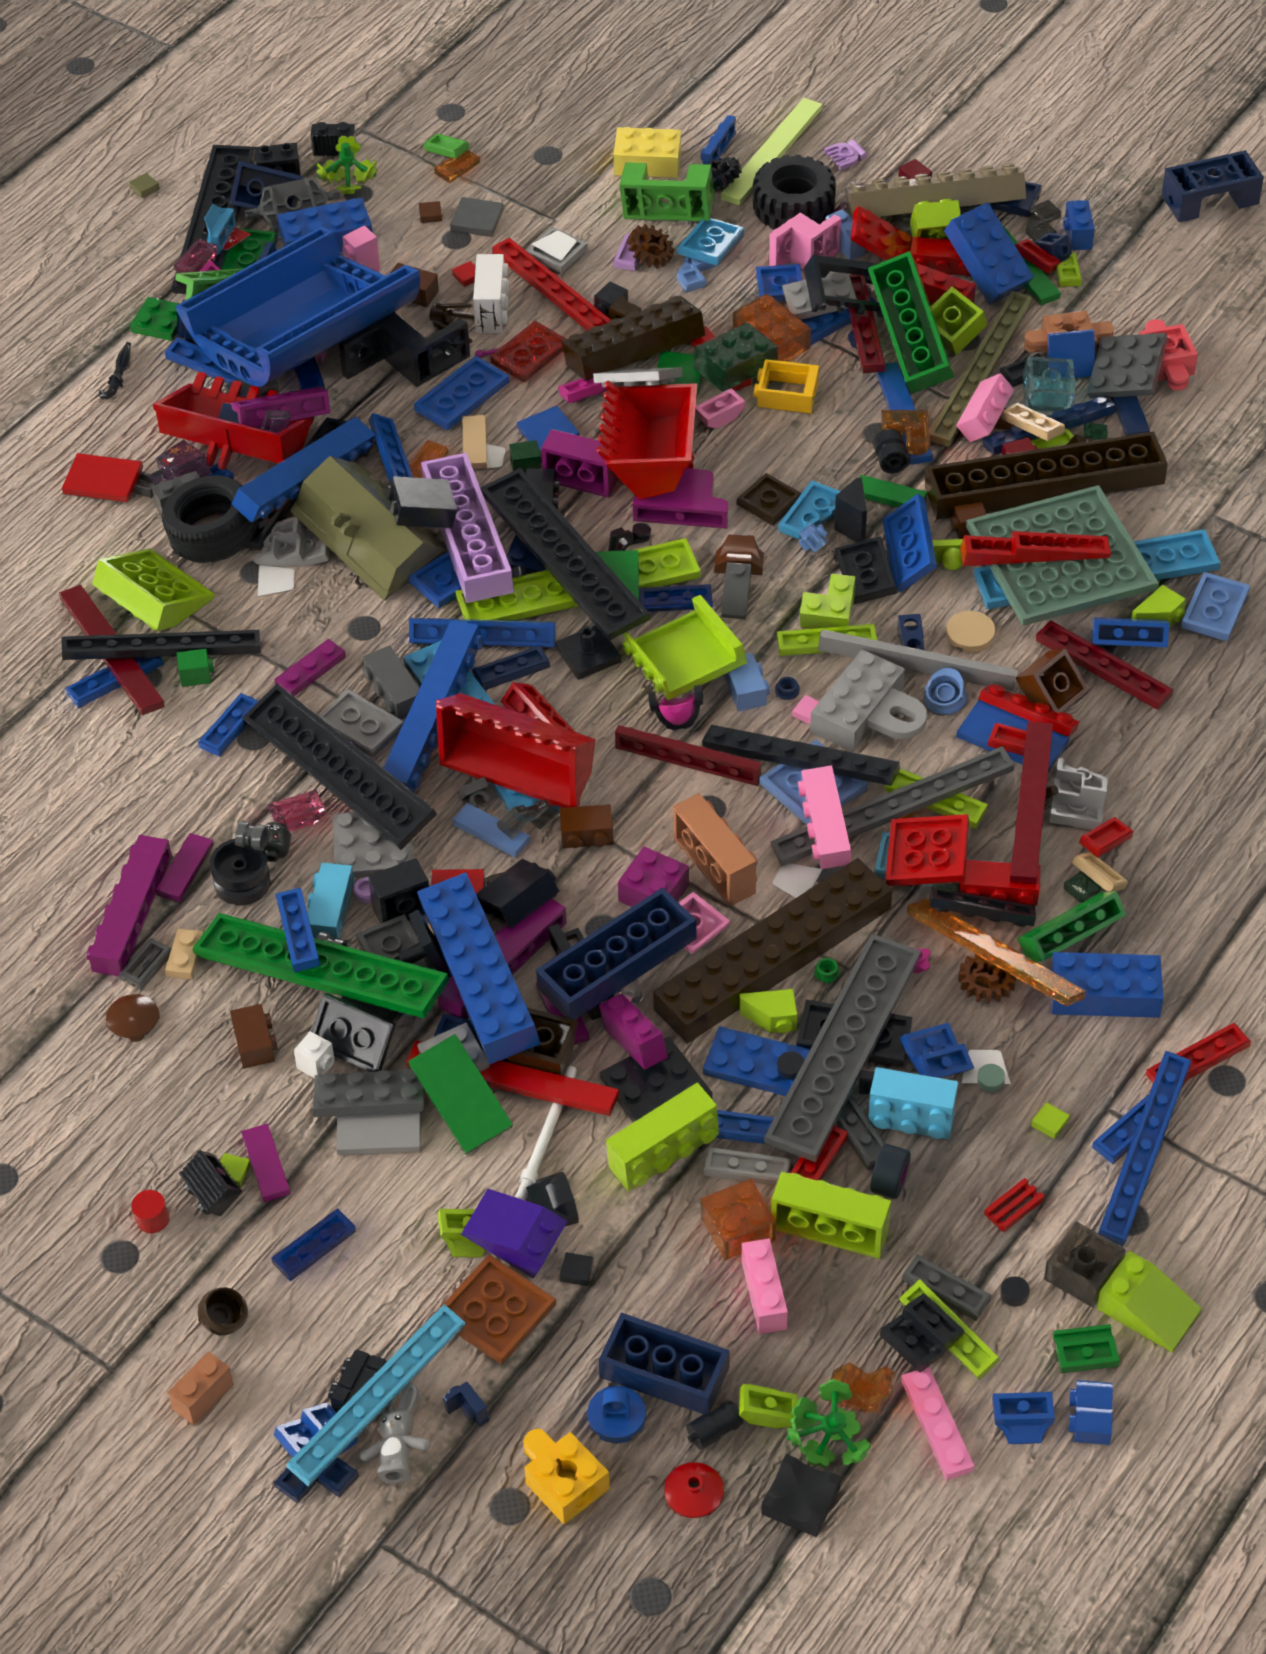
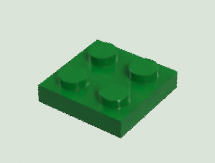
[130,297,178,341]

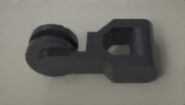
[608,523,651,551]

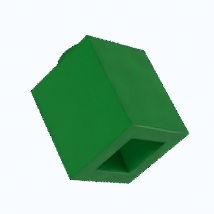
[177,649,215,687]

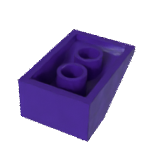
[460,1189,568,1278]

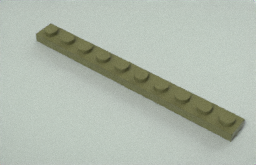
[928,291,1033,447]

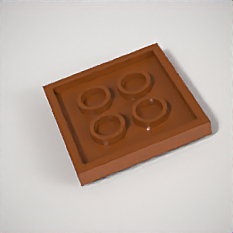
[434,1254,556,1365]

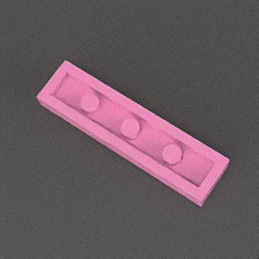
[901,1367,974,1480]

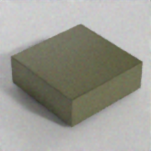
[129,173,160,198]

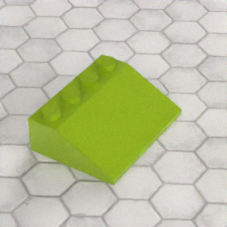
[92,548,215,631]

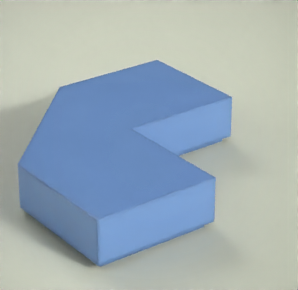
[677,257,716,293]

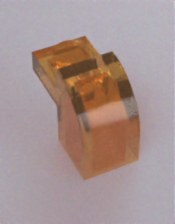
[830,1362,894,1412]

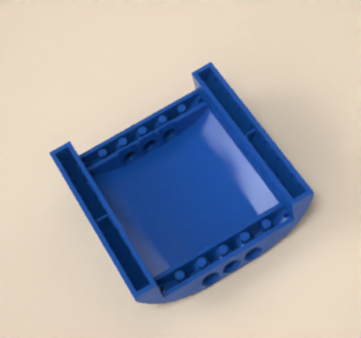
[175,226,420,387]

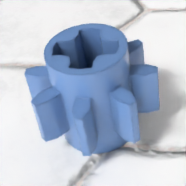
[799,523,828,552]

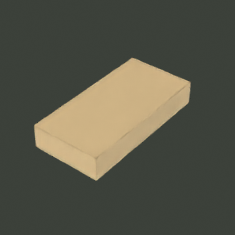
[1072,852,1128,892]

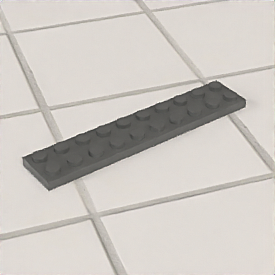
[764,934,921,1162]

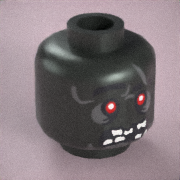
[264,822,291,862]

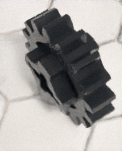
[709,157,742,191]

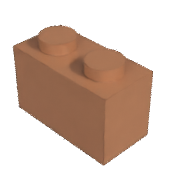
[168,1351,234,1425]

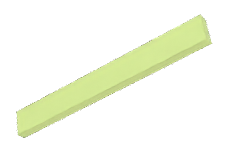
[721,98,822,206]

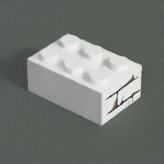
[473,254,510,333]

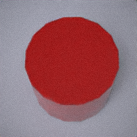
[131,1189,170,1234]

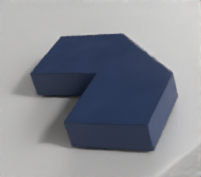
[274,1457,359,1503]

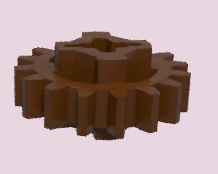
[627,224,675,269]
[958,950,1017,1004]

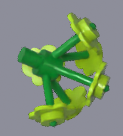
[316,136,378,195]

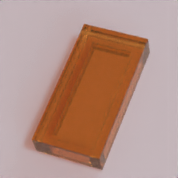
[434,150,480,183]

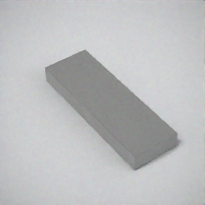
[704,1147,791,1186]

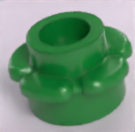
[814,958,840,983]

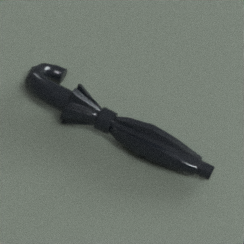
[98,342,131,400]

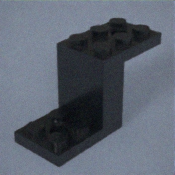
[339,312,470,387]

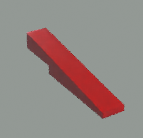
[960,531,1111,566]

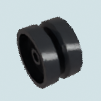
[210,839,271,905]

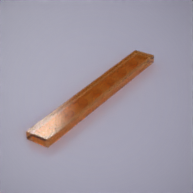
[906,899,1086,1006]

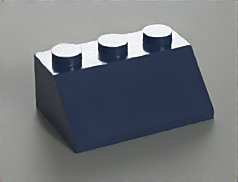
[230,161,303,209]

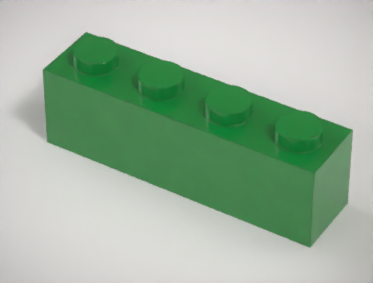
[1017,891,1127,962]

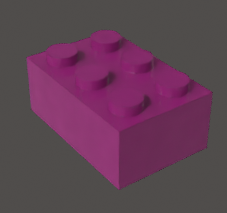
[541,429,619,498]

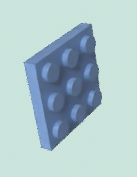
[760,739,868,825]

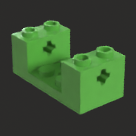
[619,162,715,222]

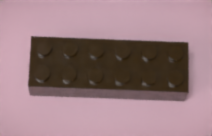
[562,296,705,381]

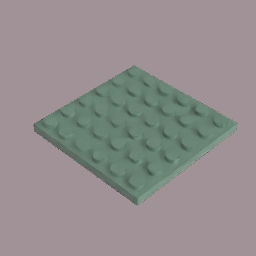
[966,485,1159,626]

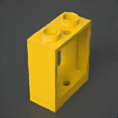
[753,359,819,414]

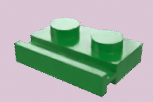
[1053,1324,1120,1373]

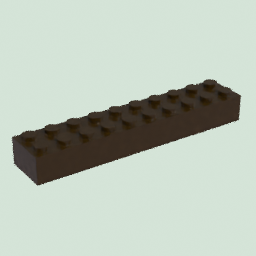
[924,431,1168,520]
[653,858,892,1044]

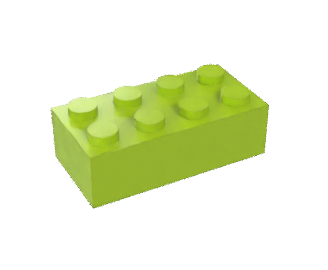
[606,1082,719,1192]
[771,1171,891,1259]

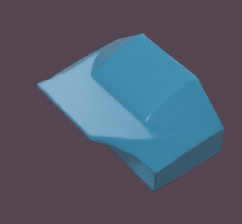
[204,204,236,254]

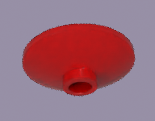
[664,1462,724,1518]

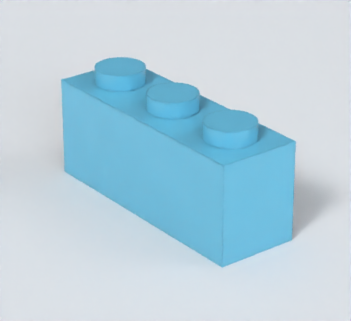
[308,862,354,939]

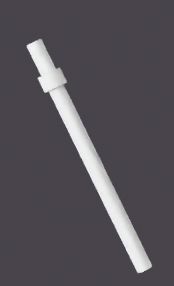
[515,1066,577,1201]

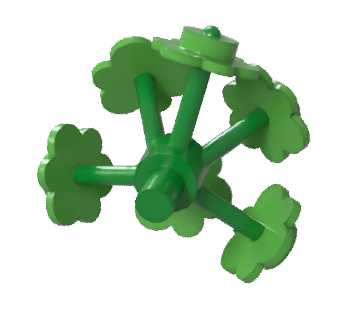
[787,1379,871,1468]

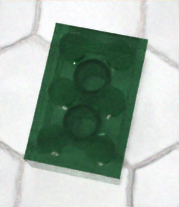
[694,322,777,392]

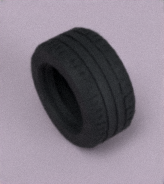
[161,475,257,563]

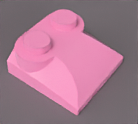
[679,892,730,954]

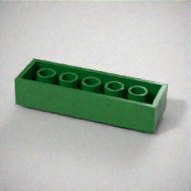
[868,251,955,394]

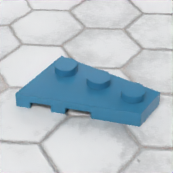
[778,480,841,539]

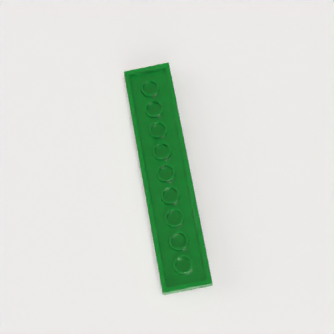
[192,913,449,1018]

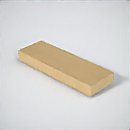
[1001,403,1065,441]
[462,415,487,469]

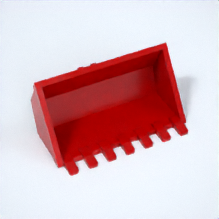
[153,372,315,470]
[597,380,697,500]
[436,693,596,808]

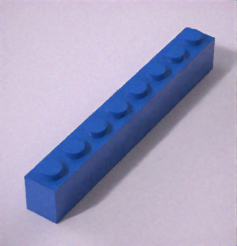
[231,417,376,523]
[383,620,484,793]

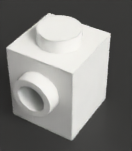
[294,1031,335,1078]

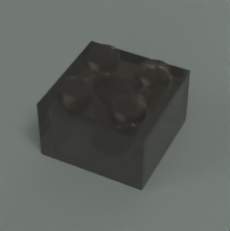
[1044,1221,1126,1308]

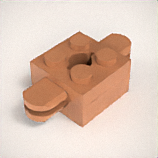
[1024,311,1114,359]

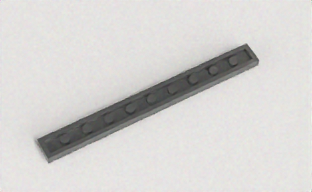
[771,746,1014,866]

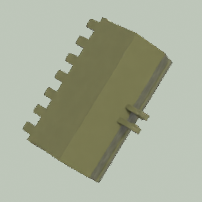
[291,456,448,600]

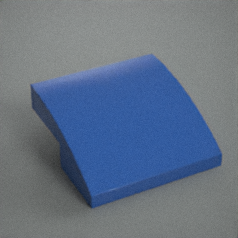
[900,1022,974,1078]
[274,1402,358,1458]

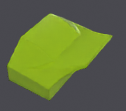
[437,1209,485,1258]
[739,1383,798,1429]

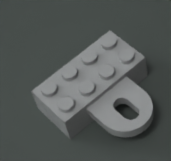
[810,649,927,752]

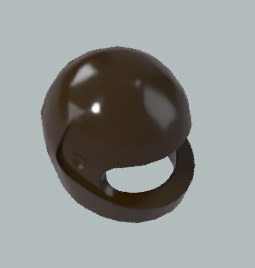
[197,1287,248,1336]

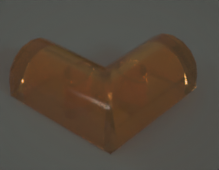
[881,410,930,455]

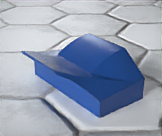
[992,1392,1055,1444]

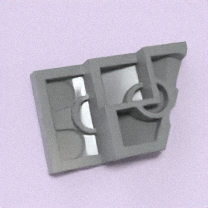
[253,517,330,567]
[1049,757,1108,830]

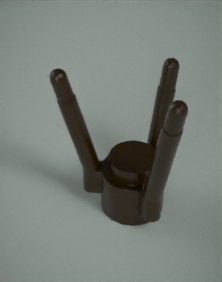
[429,302,475,343]

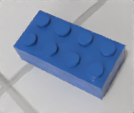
[277,198,373,252]
[944,202,1034,305]
[1050,952,1163,1018]

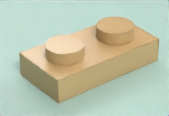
[165,929,203,979]

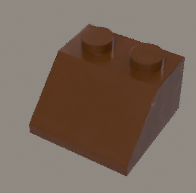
[1016,648,1089,713]

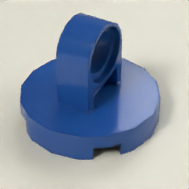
[587,1386,646,1444]

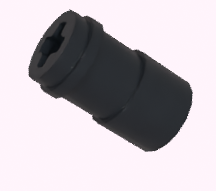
[686,1401,743,1450]

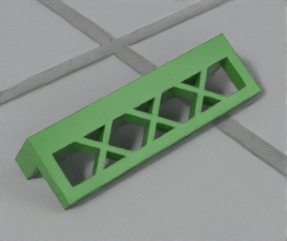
[175,268,244,300]

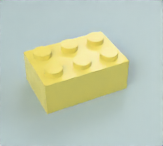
[613,127,681,178]

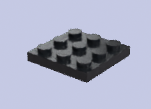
[600,1036,713,1123]

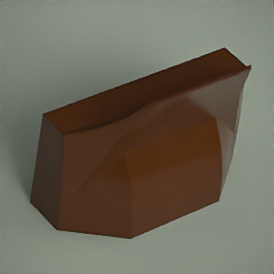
[715,534,764,575]

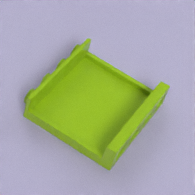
[622,595,747,701]

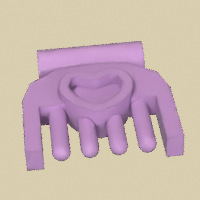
[824,139,868,171]

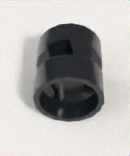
[873,429,910,474]

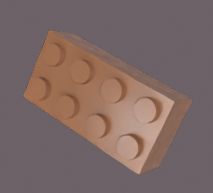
[673,793,758,907]

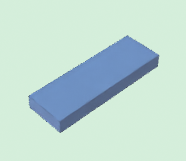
[452,803,530,858]

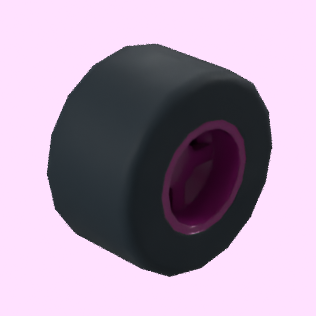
[870,1144,911,1199]

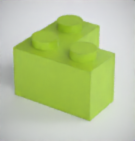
[800,574,855,629]

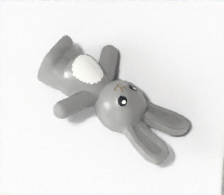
[360,1383,430,1484]

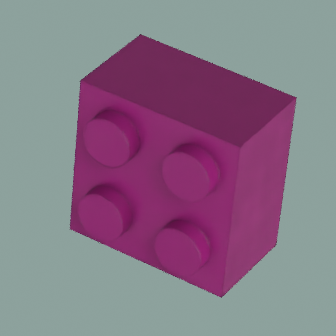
[618,846,689,907]

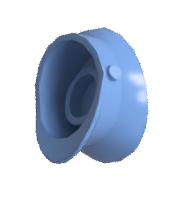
[923,668,967,715]

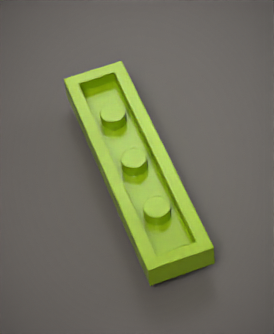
[777,624,877,656]
[884,768,988,829]
[899,1279,1000,1380]

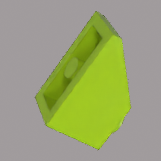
[1131,585,1186,628]
[739,989,797,1033]

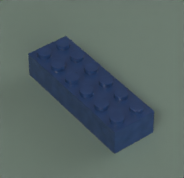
[536,887,697,1020]

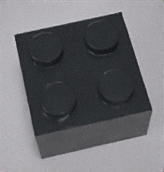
[368,858,429,924]

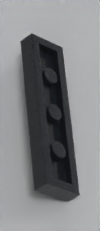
[930,887,1036,927]

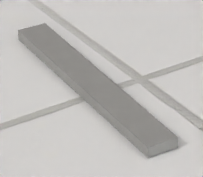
[818,630,1017,691]

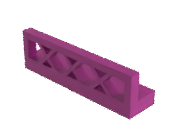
[231,387,331,428]

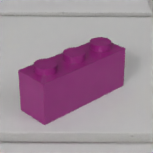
[599,993,668,1070]

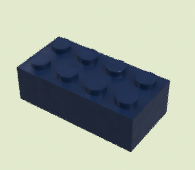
[599,1312,730,1414]

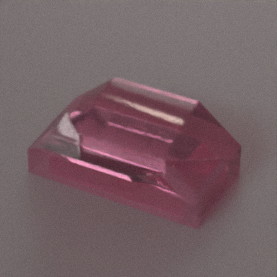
[172,239,217,273]
[268,790,325,832]

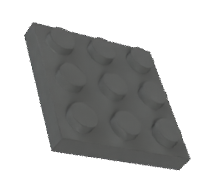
[1087,333,1168,399]

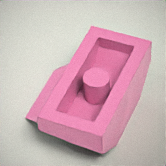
[695,388,745,429]

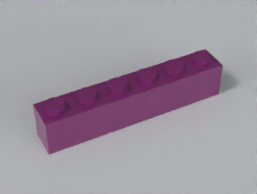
[87,835,172,976]
[438,898,567,1019]

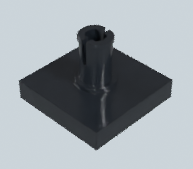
[555,626,621,680]
[398,910,452,978]

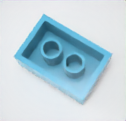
[868,1067,958,1140]

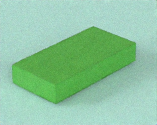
[424,133,469,159]

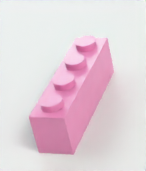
[798,765,851,869]

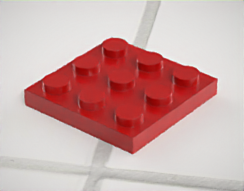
[885,814,970,886]

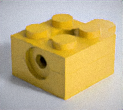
[523,1429,610,1525]

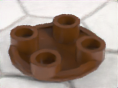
[106,994,160,1042]

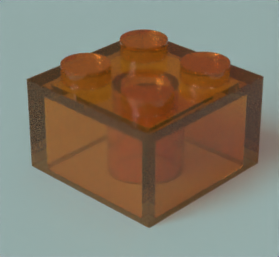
[700,1178,776,1260]

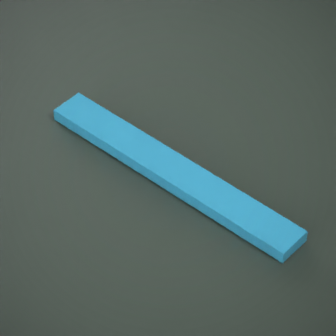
[286,1304,466,1486]

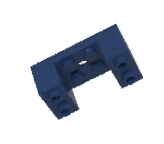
[1161,150,1264,222]

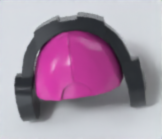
[648,684,703,730]

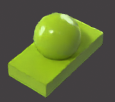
[932,539,963,571]

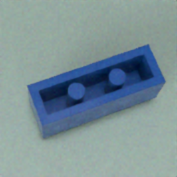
[1091,617,1169,647]

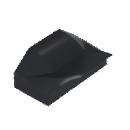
[526,1171,579,1226]

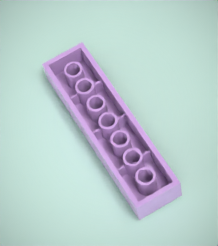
[421,452,514,603]

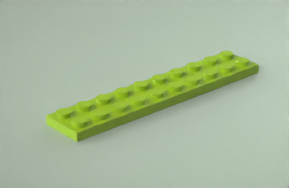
[455,538,701,621]

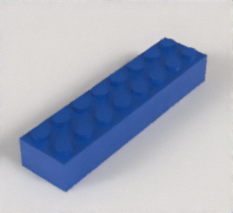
[417,873,540,1064]

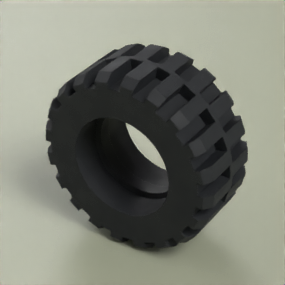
[753,155,836,230]

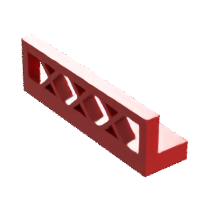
[500,682,575,732]

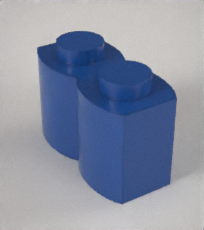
[1068,1380,1113,1445]

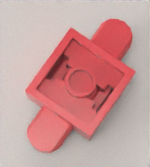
[1139,319,1198,390]

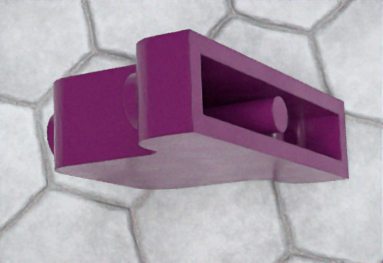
[633,468,728,529]

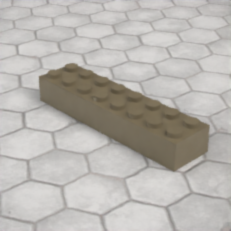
[845,163,1026,219]

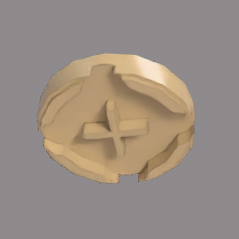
[946,611,995,652]

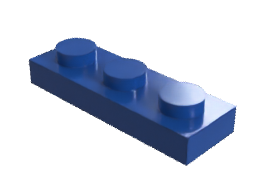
[700,115,736,165]

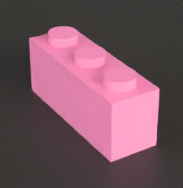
[956,373,1014,442]
[742,1238,788,1334]

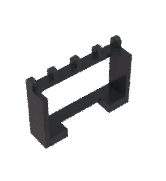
[804,255,884,318]

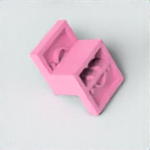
[769,213,841,269]

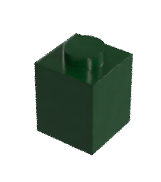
[509,440,542,474]

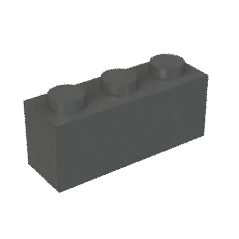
[362,645,420,719]

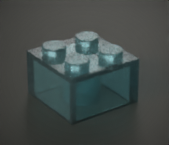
[1022,356,1076,412]

